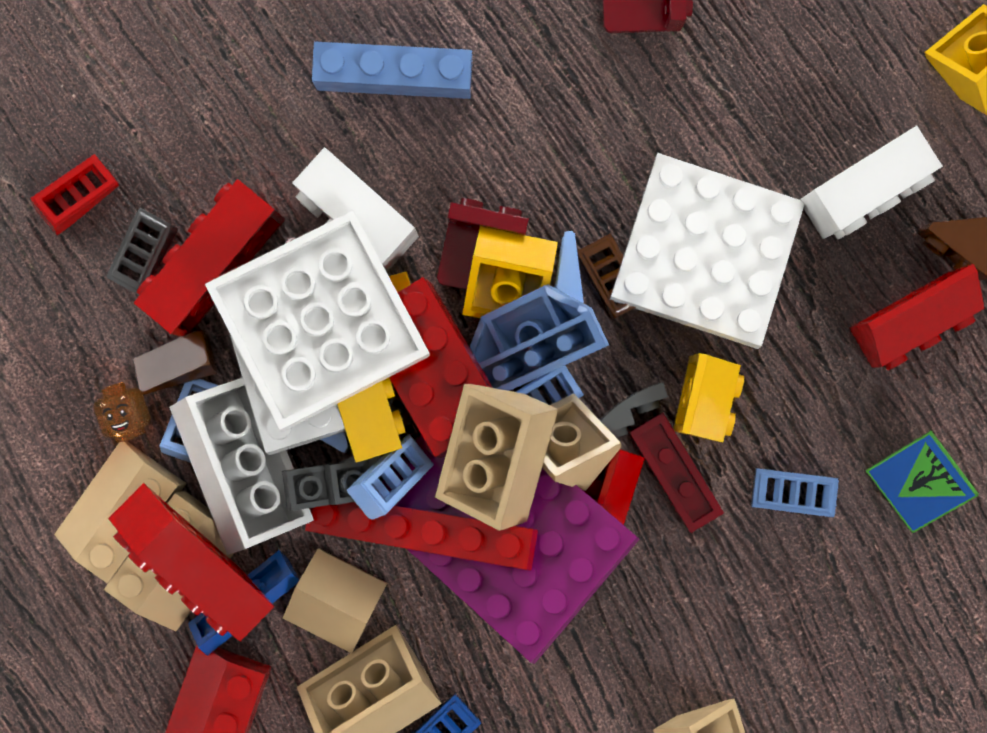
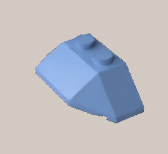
[470,284,609,391]

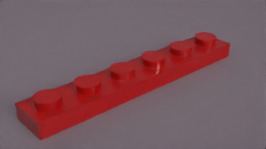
[305,502,538,571]

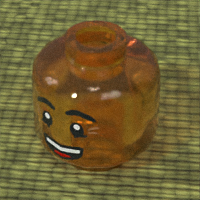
[93,382,151,443]

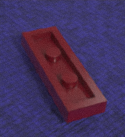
[628,412,724,533]

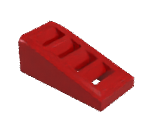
[30,154,119,235]

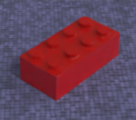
[134,179,286,337]
[389,277,493,458]
[108,483,275,642]

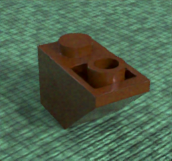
[917,217,987,281]

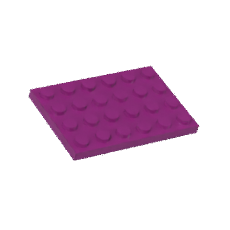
[381,434,640,664]

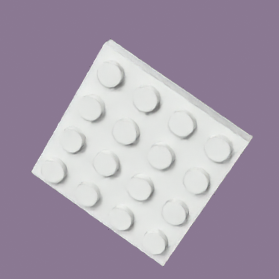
[610,153,805,349]
[205,210,430,432]

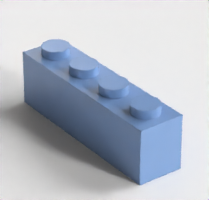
[312,42,473,99]

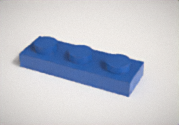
[188,550,299,656]

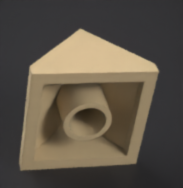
[542,394,621,491]
[283,548,387,653]

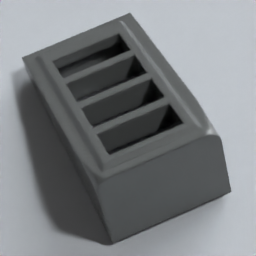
[106,207,178,295]

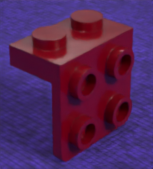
[603,0,693,33]
[437,198,529,290]

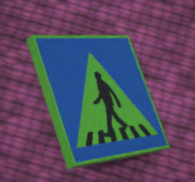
[866,430,979,533]

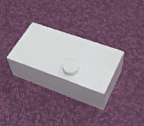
[169,377,314,555]

